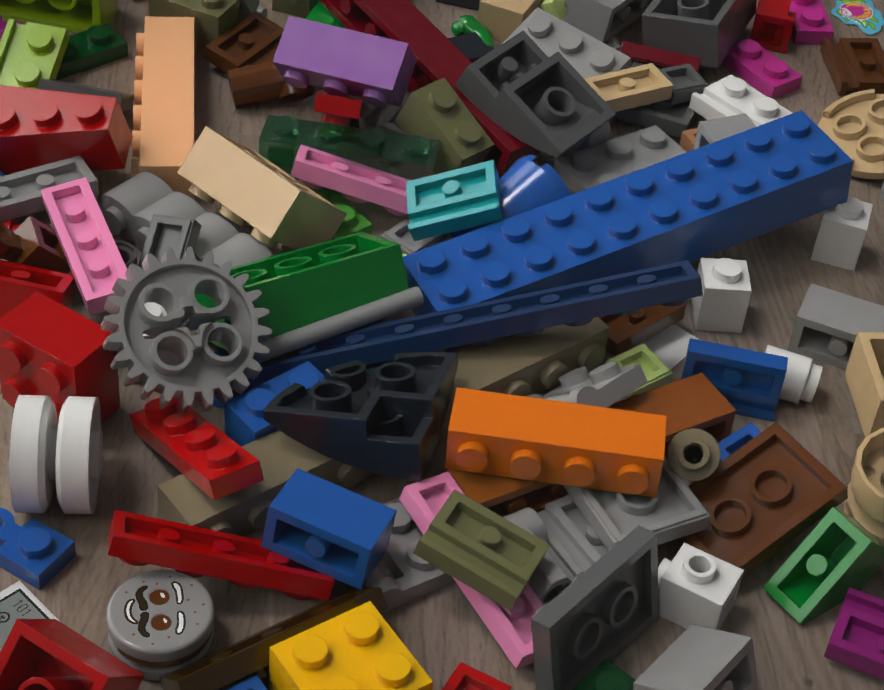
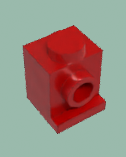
[750,0,796,54]

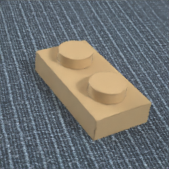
[584,63,674,113]

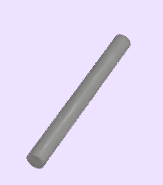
[257,286,424,364]

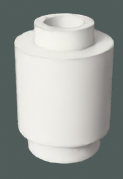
[765,345,823,404]

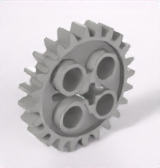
[100,247,272,413]

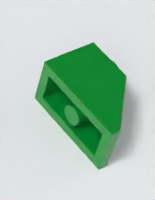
[763,507,884,625]

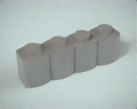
[101,172,273,268]

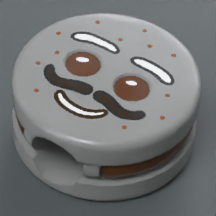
[107,570,215,681]

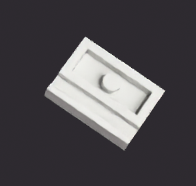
[689,74,793,127]

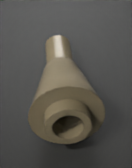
[667,428,720,481]

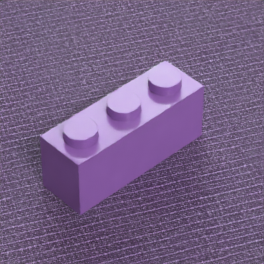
[273,16,417,108]

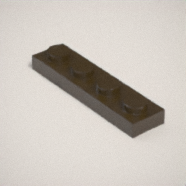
[159,587,388,690]

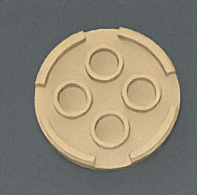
[818,89,884,179]

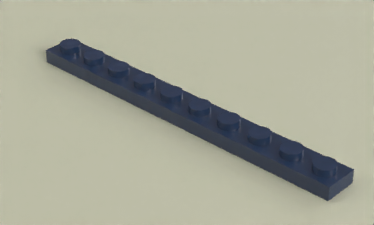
[223,260,703,397]

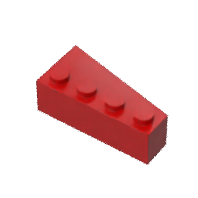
[0,85,133,175]

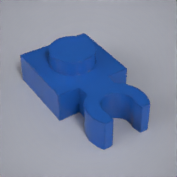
[0,507,76,590]

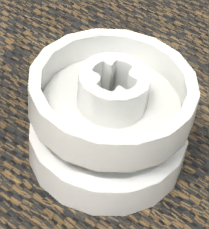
[9,395,103,514]

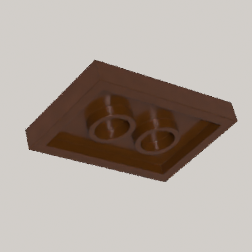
[676,422,848,577]

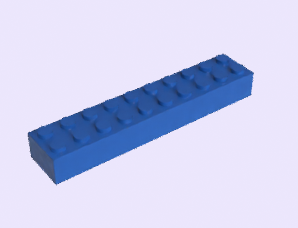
[403,110,853,352]

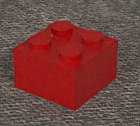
[0,291,120,424]

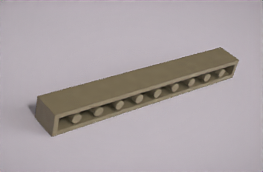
[157,317,610,537]

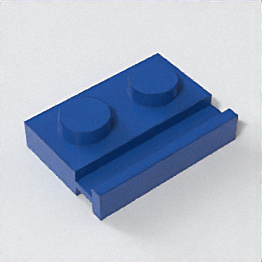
[681,338,788,422]

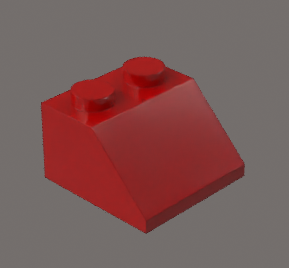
[0,619,145,690]

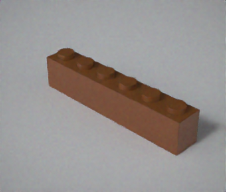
[442,372,736,517]

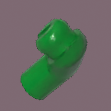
[451,15,495,50]

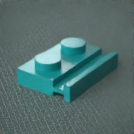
[406,160,503,241]

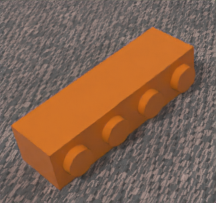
[445,387,667,498]

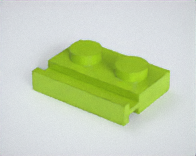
[0,19,70,89]

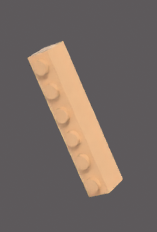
[131,16,195,200]

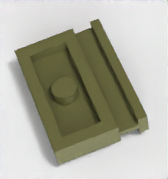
[413,489,550,611]

